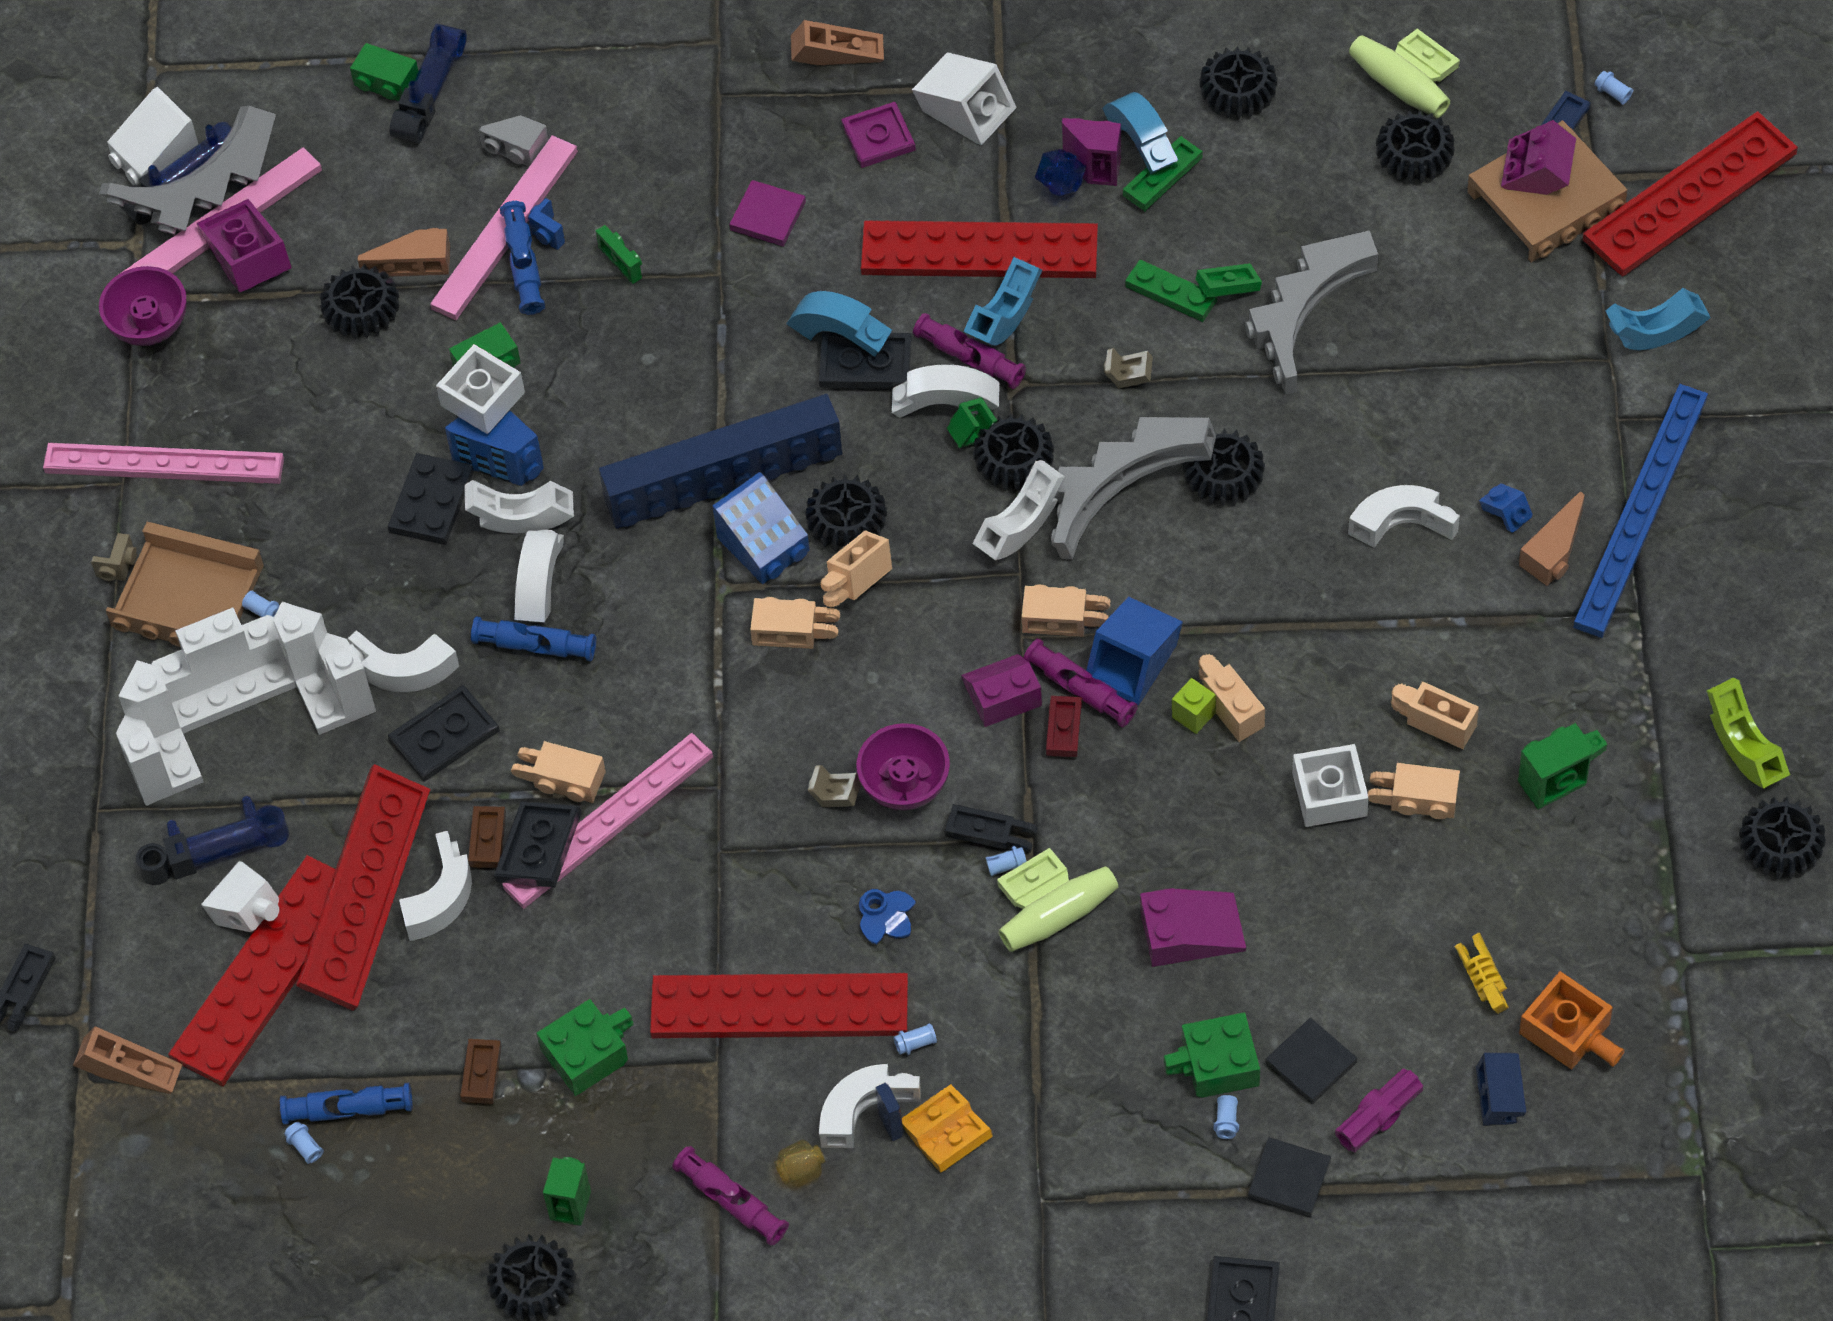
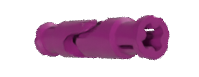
[913,313,1026,389]
[1023,639,1138,727]
[672,1146,789,1246]

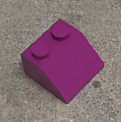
[961,654,1042,727]

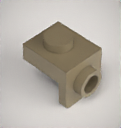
[1104,348,1153,389]
[91,533,137,581]
[808,765,861,807]

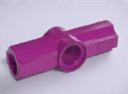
[1335,1068,1423,1152]

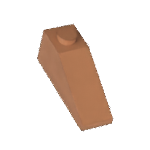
[791,20,884,65]
[358,228,450,276]
[1519,492,1585,586]
[73,1027,182,1094]

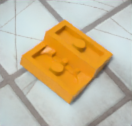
[902,1084,993,1173]

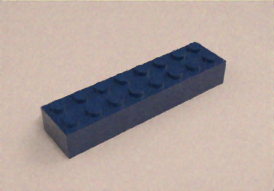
[599,394,843,529]

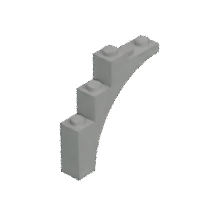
[99,106,276,235]
[1245,231,1378,395]
[1051,417,1216,559]

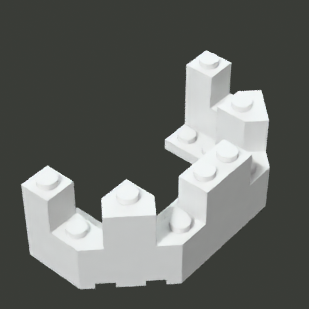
[116,602,376,806]

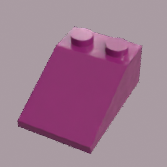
[197,199,292,292]
[1140,888,1246,967]

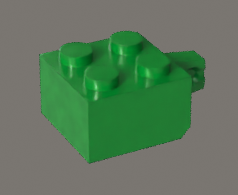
[1518,723,1607,810]
[536,999,634,1097]
[1163,1012,1260,1098]

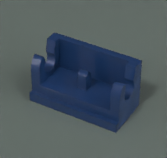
[1476,1053,1526,1126]

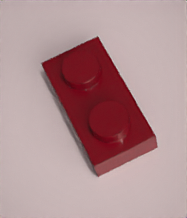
[1046,696,1082,757]

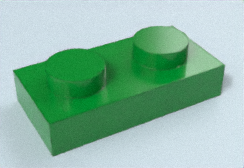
[596,225,642,284]
[1195,263,1262,298]

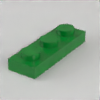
[1123,136,1203,211]
[1125,260,1217,322]

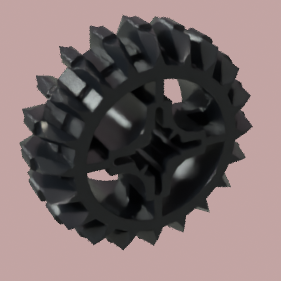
[1199,45,1277,119]
[1376,110,1455,183]
[320,264,400,340]
[973,414,1054,491]
[1183,428,1265,506]
[805,474,887,552]
[1739,796,1826,879]
[486,1234,576,1321]

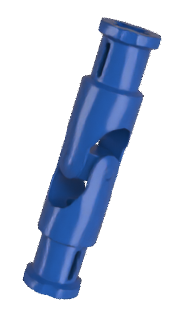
[500,200,545,315]
[471,616,597,661]
[280,1083,413,1125]

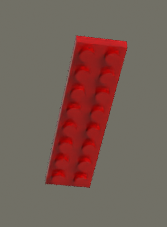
[1583,111,1798,277]
[861,221,1098,278]
[296,764,430,1011]
[168,855,336,1087]
[650,973,908,1038]

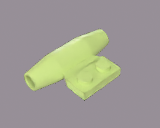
[1349,29,1460,118]
[997,848,1119,952]

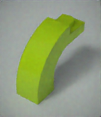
[1707,678,1790,788]

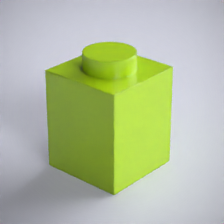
[1172,678,1216,734]

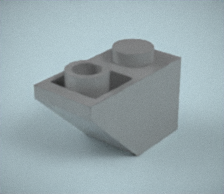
[479,115,548,166]

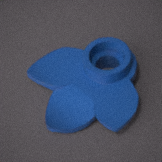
[859,889,916,944]

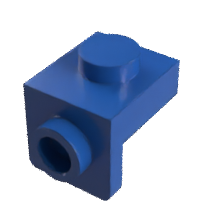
[528,198,565,250]
[1479,483,1533,533]

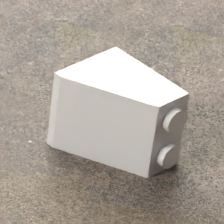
[912,52,1017,145]
[107,87,199,186]

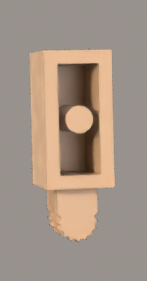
[821,530,892,607]
[1022,584,1111,637]
[750,597,840,649]
[1199,654,1265,742]
[1391,682,1479,749]
[511,741,606,803]
[1368,763,1460,819]

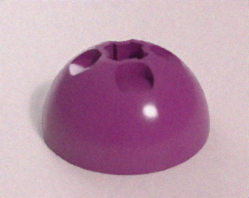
[99,266,187,346]
[856,723,950,811]

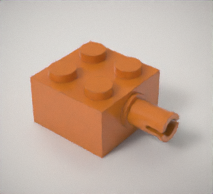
[1519,971,1625,1070]

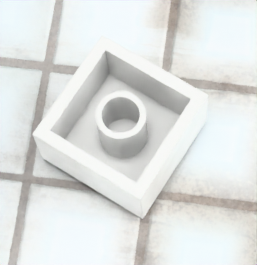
[436,344,525,434]
[1292,744,1369,827]

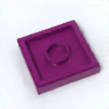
[841,102,916,168]
[729,180,806,247]

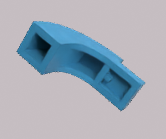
[1102,92,1178,174]
[963,257,1042,345]
[1605,288,1711,350]
[786,291,892,356]

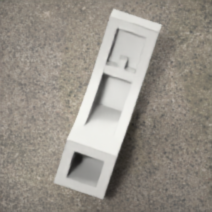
[892,365,999,418]
[973,460,1065,560]
[465,480,574,533]
[1348,485,1460,548]
[515,530,564,622]
[348,630,459,692]
[399,831,472,941]
[819,1064,921,1148]

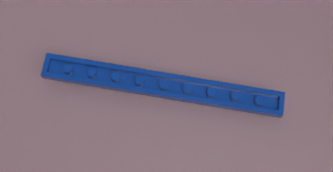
[1573,384,1708,638]

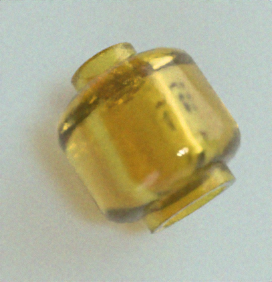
[774,1139,825,1188]

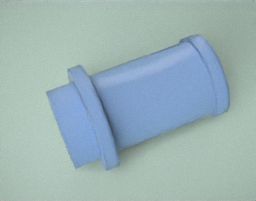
[1595,71,1633,105]
[242,591,280,617]
[985,846,1027,877]
[894,1023,937,1056]
[1213,1095,1239,1139]
[284,1122,324,1164]

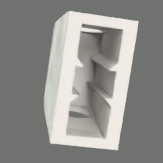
[201,861,279,932]

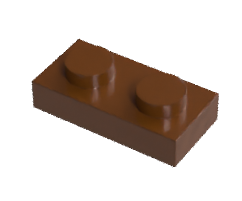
[468,806,506,868]
[460,1039,502,1104]

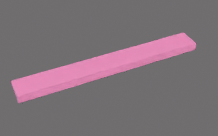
[430,135,578,320]
[118,147,322,275]
[43,443,284,484]
[502,733,713,909]

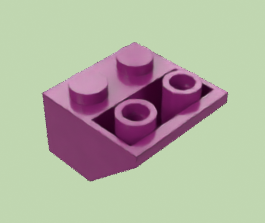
[1062,118,1121,186]
[1501,120,1576,195]

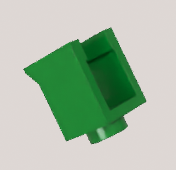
[947,397,997,448]

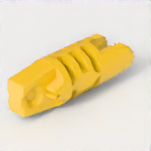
[1455,933,1509,1014]

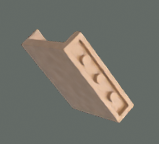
[1468,120,1627,262]
[106,522,264,647]

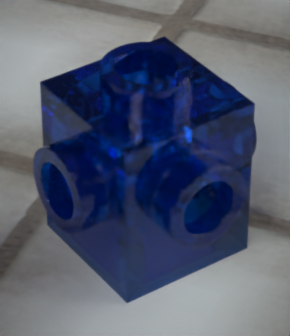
[1035,149,1086,196]

